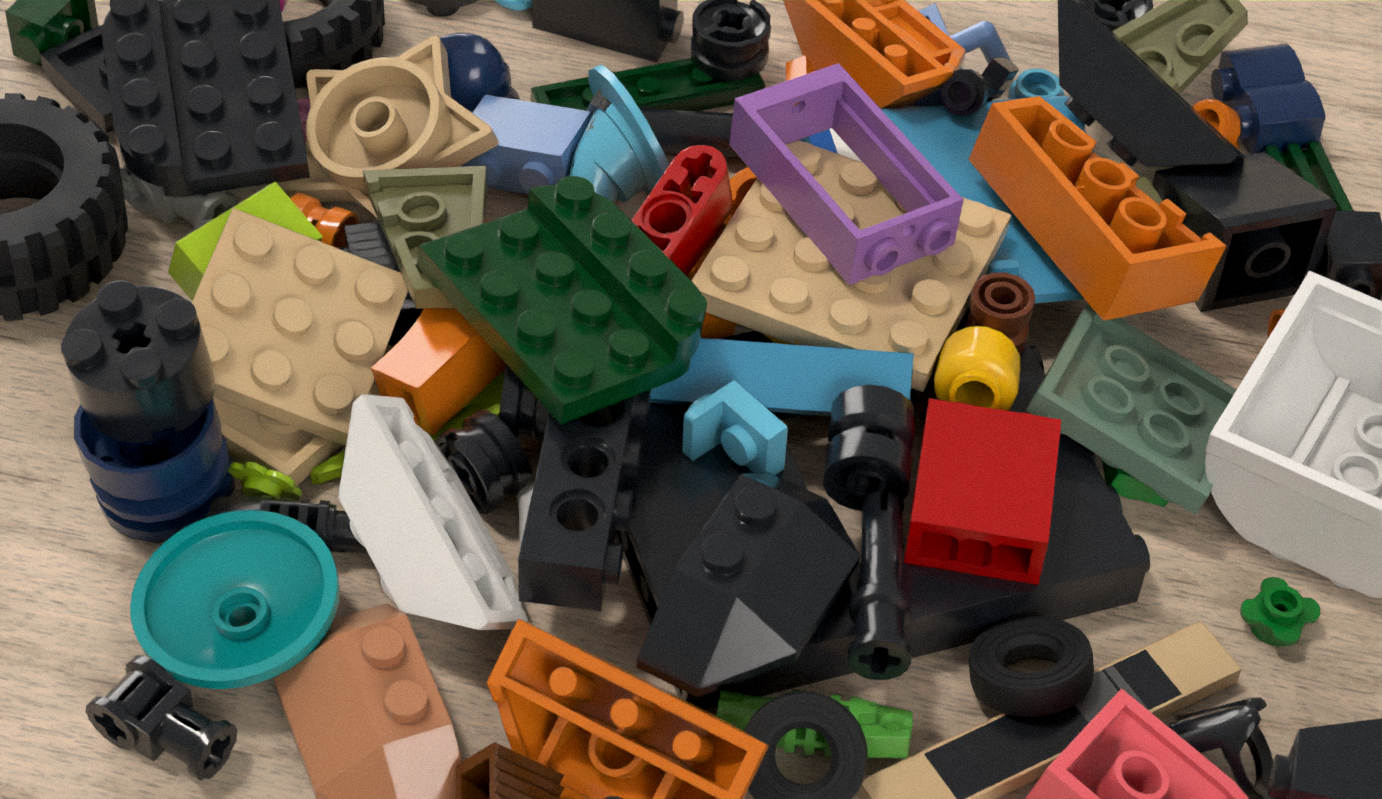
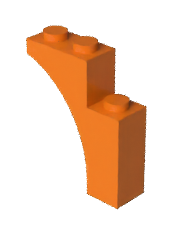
[371,219,507,436]

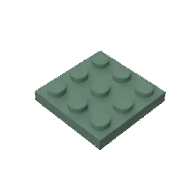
[1026,303,1237,515]

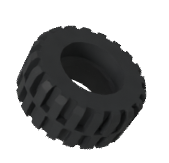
[0,93,128,321]

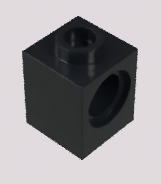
[1316,211,1382,300]

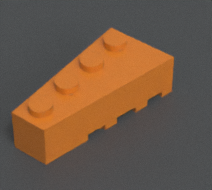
[968,96,1226,321]

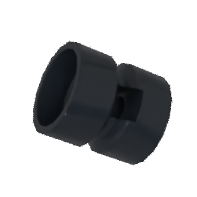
[822,385,916,511]

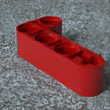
[631,145,733,276]

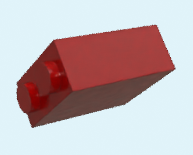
[903,398,1062,585]

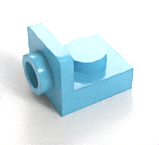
[682,380,788,475]

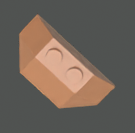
[273,603,462,799]

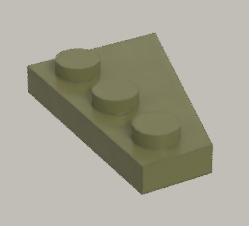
[1113,0,1248,95]
[363,166,488,309]

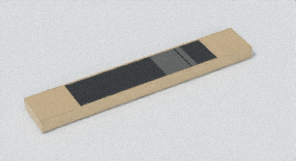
[857,620,1242,799]

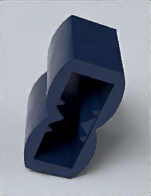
[1211,43,1326,154]

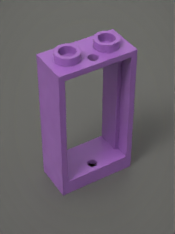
[729,63,964,285]

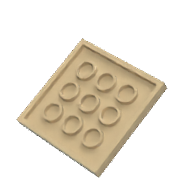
[692,140,1012,392]

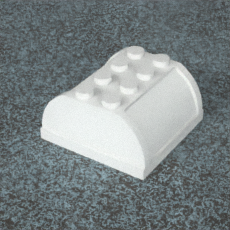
[1205,271,1382,598]

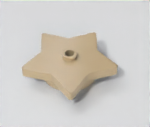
[278,35,499,221]

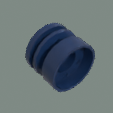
[74,398,235,543]

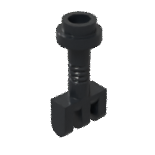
[940,57,1019,116]

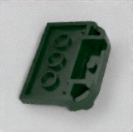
[417,176,707,424]

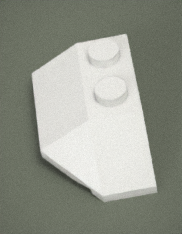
[338,394,528,630]

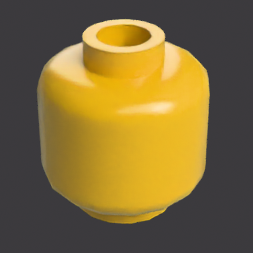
[934,326,1021,411]

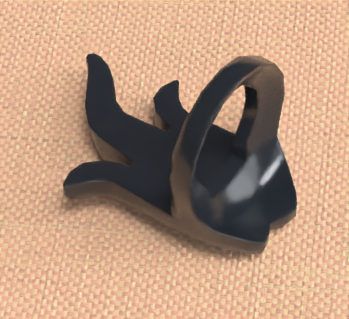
[1167,697,1273,799]

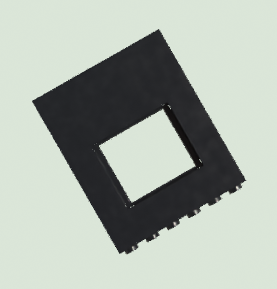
[615,309,1150,710]

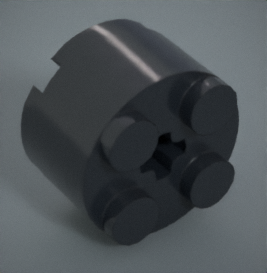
[61,280,215,443]

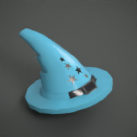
[570,64,669,204]

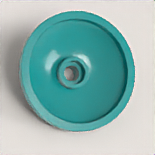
[130,510,340,689]

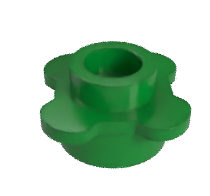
[1240,577,1321,647]

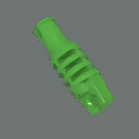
[716,689,913,758]

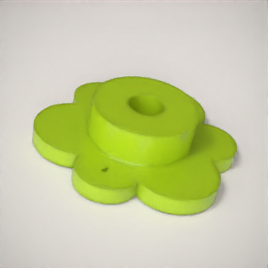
[228,462,303,500]

